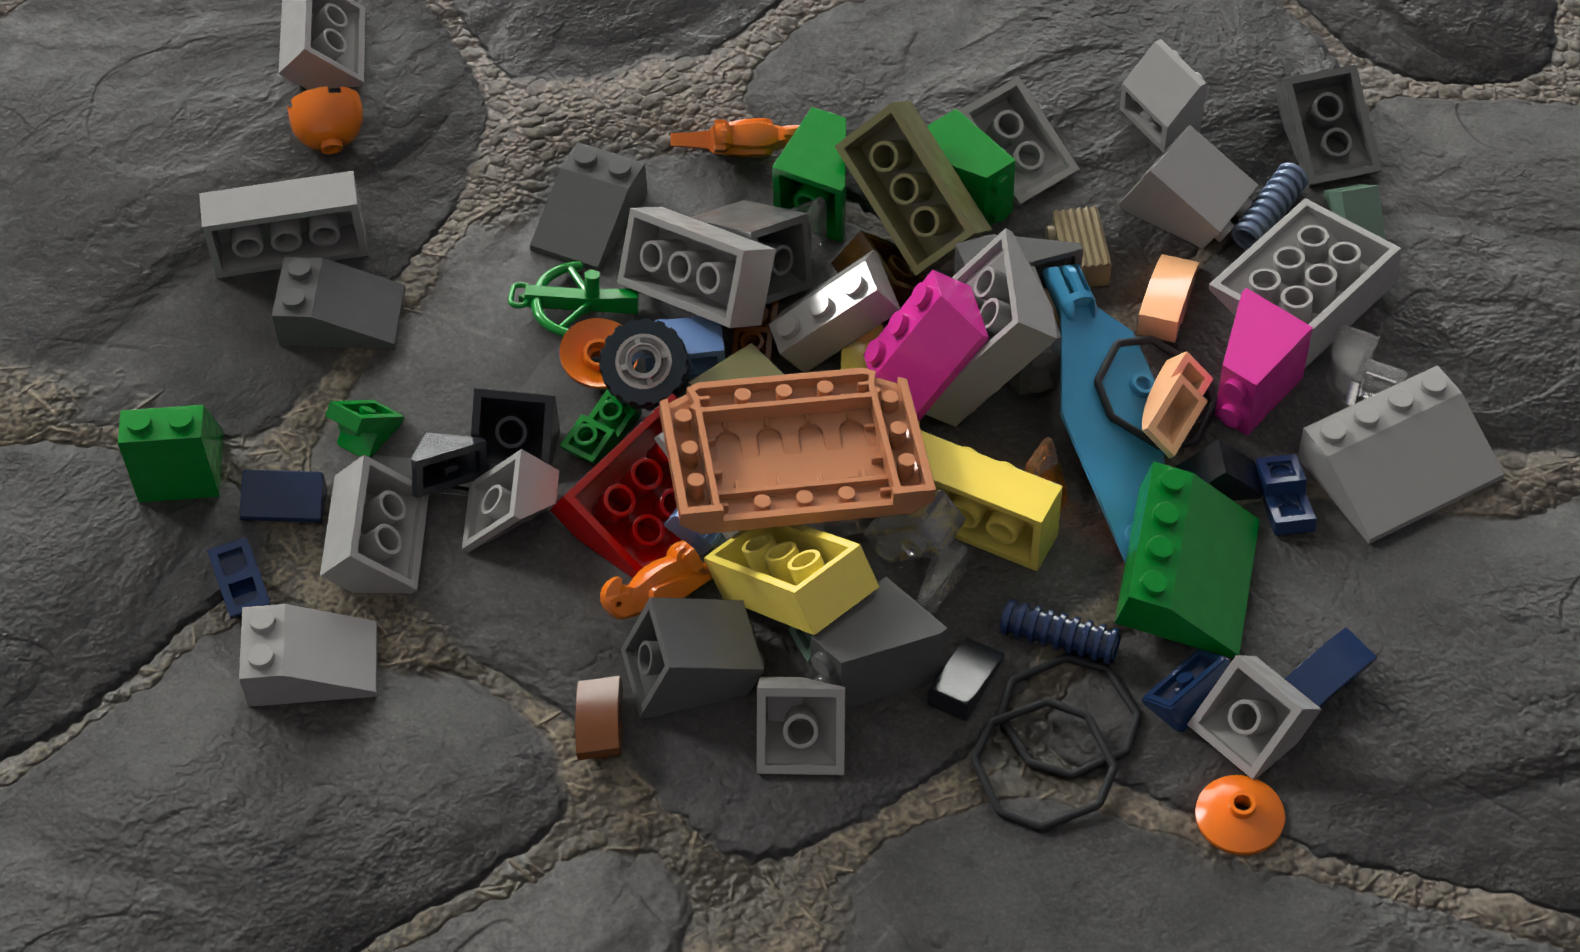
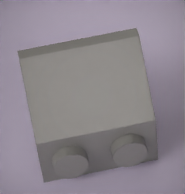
[1187,655,1322,779]

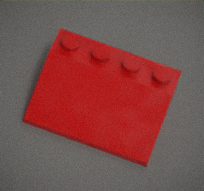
[550,393,681,578]

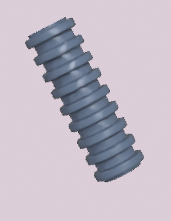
[1232,162,1309,250]

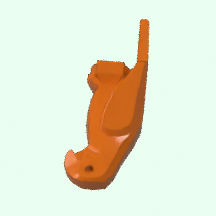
[670,118,799,158]
[600,540,713,620]

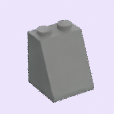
[1118,125,1258,249]

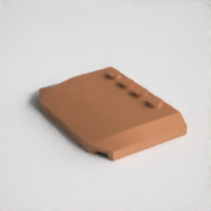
[659,368,936,534]

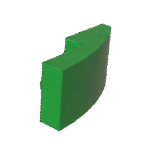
[560,390,642,466]

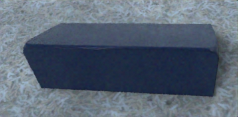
[240,469,328,522]
[1141,649,1231,732]

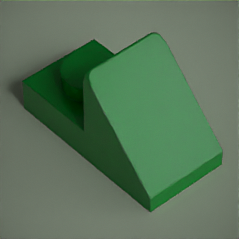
[325,400,405,458]

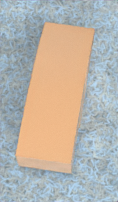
[1136,254,1200,343]
[1142,351,1213,458]

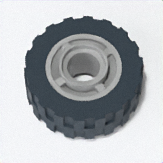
[599,318,690,411]

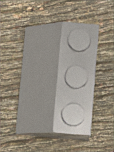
[278,0,366,90]
[769,250,900,373]
[320,455,429,594]

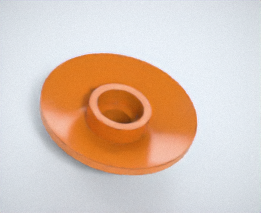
[559,318,638,389]
[1195,775,1285,855]

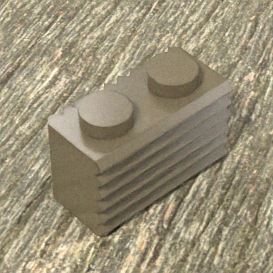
[1045,205,1112,287]

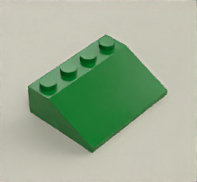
[1114,461,1260,659]

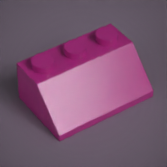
[863,269,989,422]

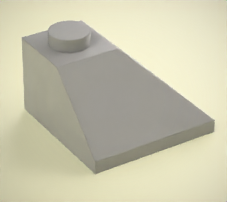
[462,449,559,553]
[757,677,845,775]

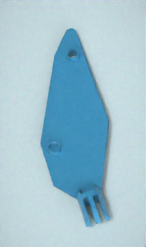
[1042,264,1165,562]

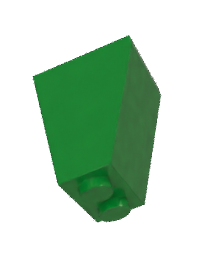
[772,107,847,243]
[927,109,1016,226]
[118,405,224,502]

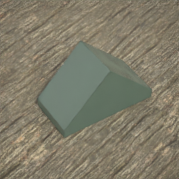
[1323,184,1386,240]

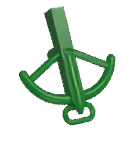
[508,261,639,337]

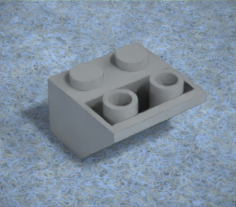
[1119,39,1207,152]

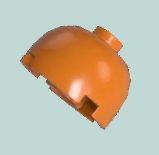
[287,86,363,154]

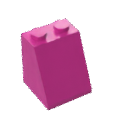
[1214,288,1313,436]

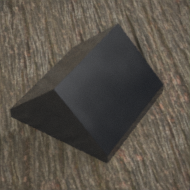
[471,388,560,470]

